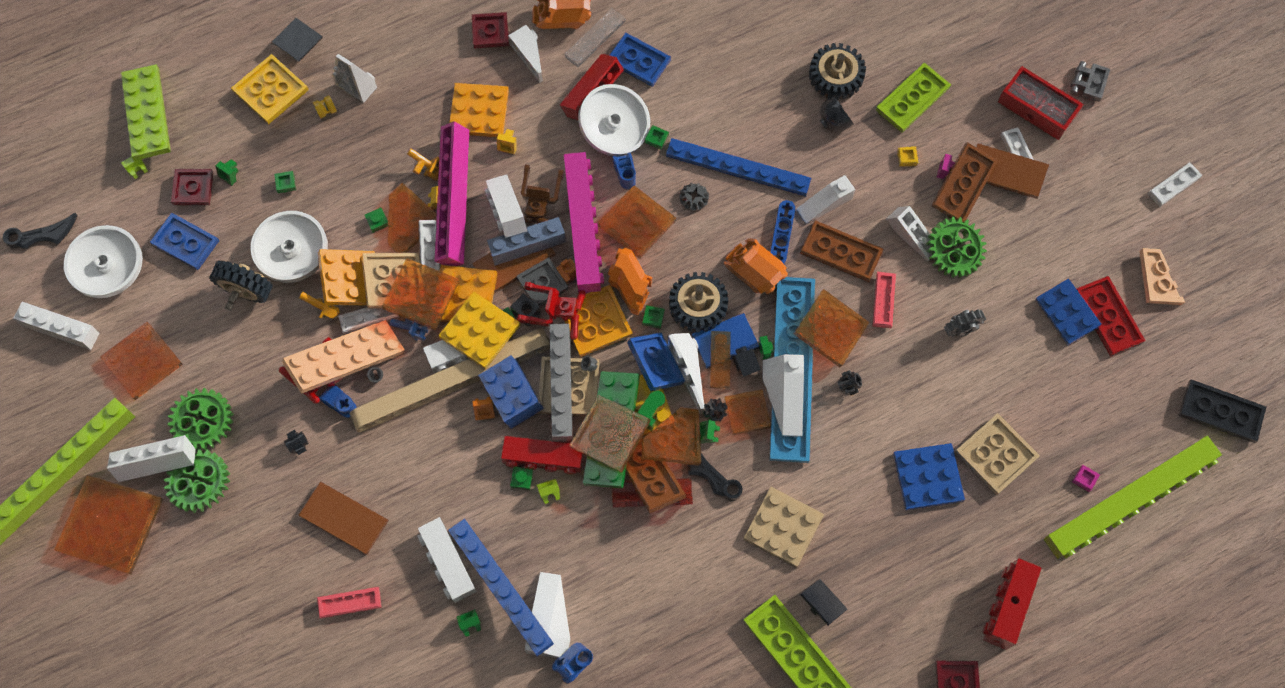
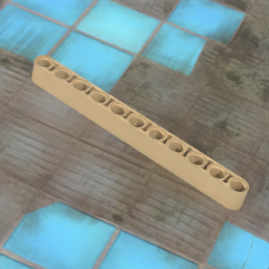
[349,328,550,432]

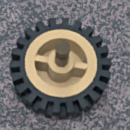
[809,43,866,100]
[209,260,273,311]
[669,272,728,332]

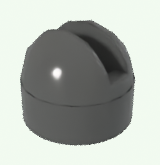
[581,355,598,372]
[367,367,383,382]

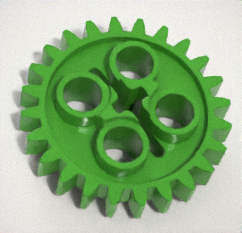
[926,217,987,278]
[167,388,234,451]
[164,449,230,513]

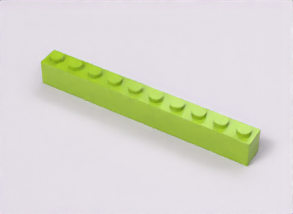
[0,398,136,545]
[1043,435,1222,559]

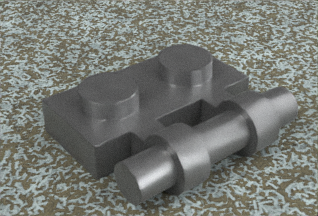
[1070,61,1110,102]

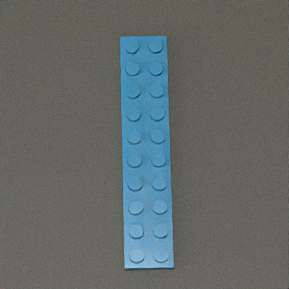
[769,277,815,463]

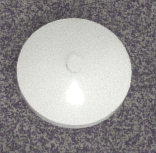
[578,84,650,156]
[251,211,328,283]
[64,225,143,298]

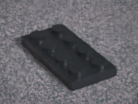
[1179,379,1267,443]

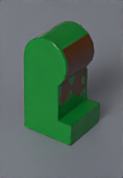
[635,391,665,431]

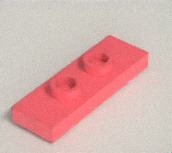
[872,272,896,329]
[317,587,382,619]

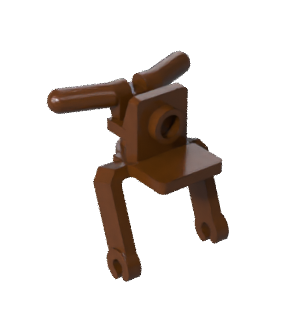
[521,164,564,224]

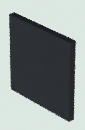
[272,18,323,62]
[800,579,848,626]

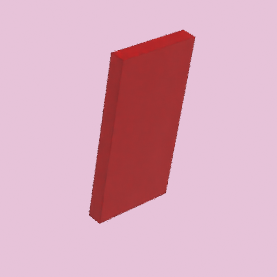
[1076,275,1146,357]

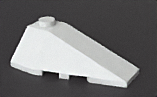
[332,54,377,103]
[668,333,704,415]
[763,354,804,437]
[525,572,570,658]

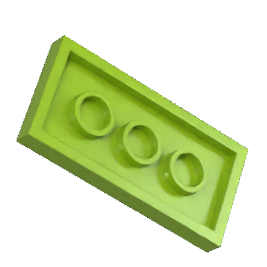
[876,63,951,133]

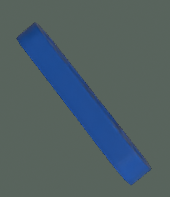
[770,200,795,265]

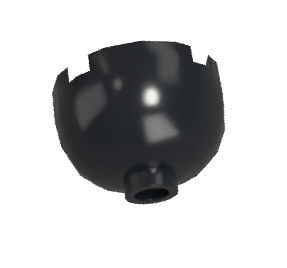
[819,95,854,132]

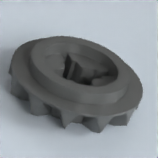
[680,182,709,210]

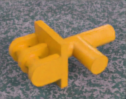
[407,148,439,181]
[299,292,340,318]

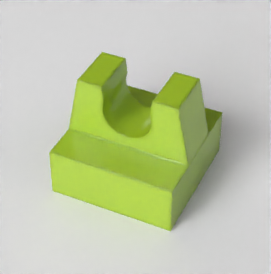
[121,156,148,179]
[537,479,560,504]

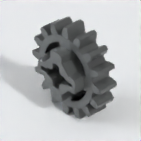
[944,309,986,337]

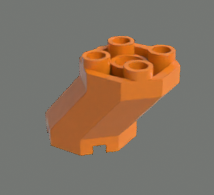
[532,0,591,30]
[724,238,788,294]
[608,248,653,315]

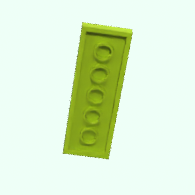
[121,64,171,160]
[743,595,851,688]

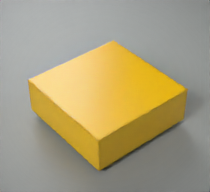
[897,147,918,167]

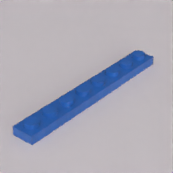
[666,138,812,197]
[448,518,554,656]

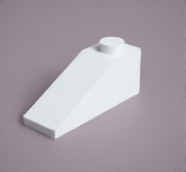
[508,25,543,83]
[796,175,855,224]
[886,206,932,261]

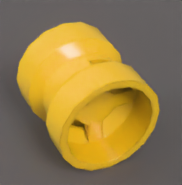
[313,95,337,119]

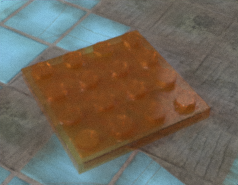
[54,475,163,575]

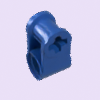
[612,152,636,189]
[319,385,357,418]
[552,643,593,684]

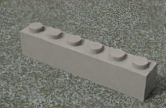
[550,324,573,443]

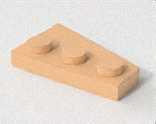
[1139,248,1185,305]

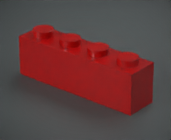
[560,54,624,120]
[501,436,584,475]

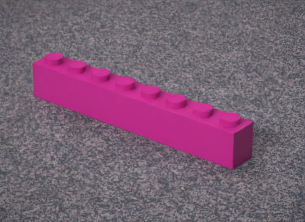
[434,121,469,266]
[564,152,604,294]

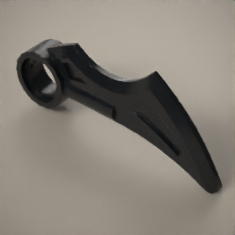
[3,213,78,249]
[687,437,743,501]

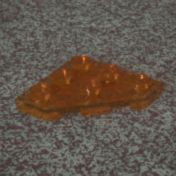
[387,183,437,253]
[642,407,701,466]

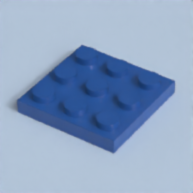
[893,443,965,510]

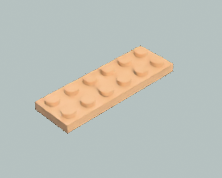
[282,320,405,394]

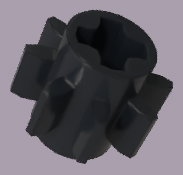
[838,370,862,395]
[703,398,728,422]
[284,429,309,455]

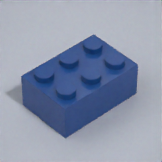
[478,355,544,429]

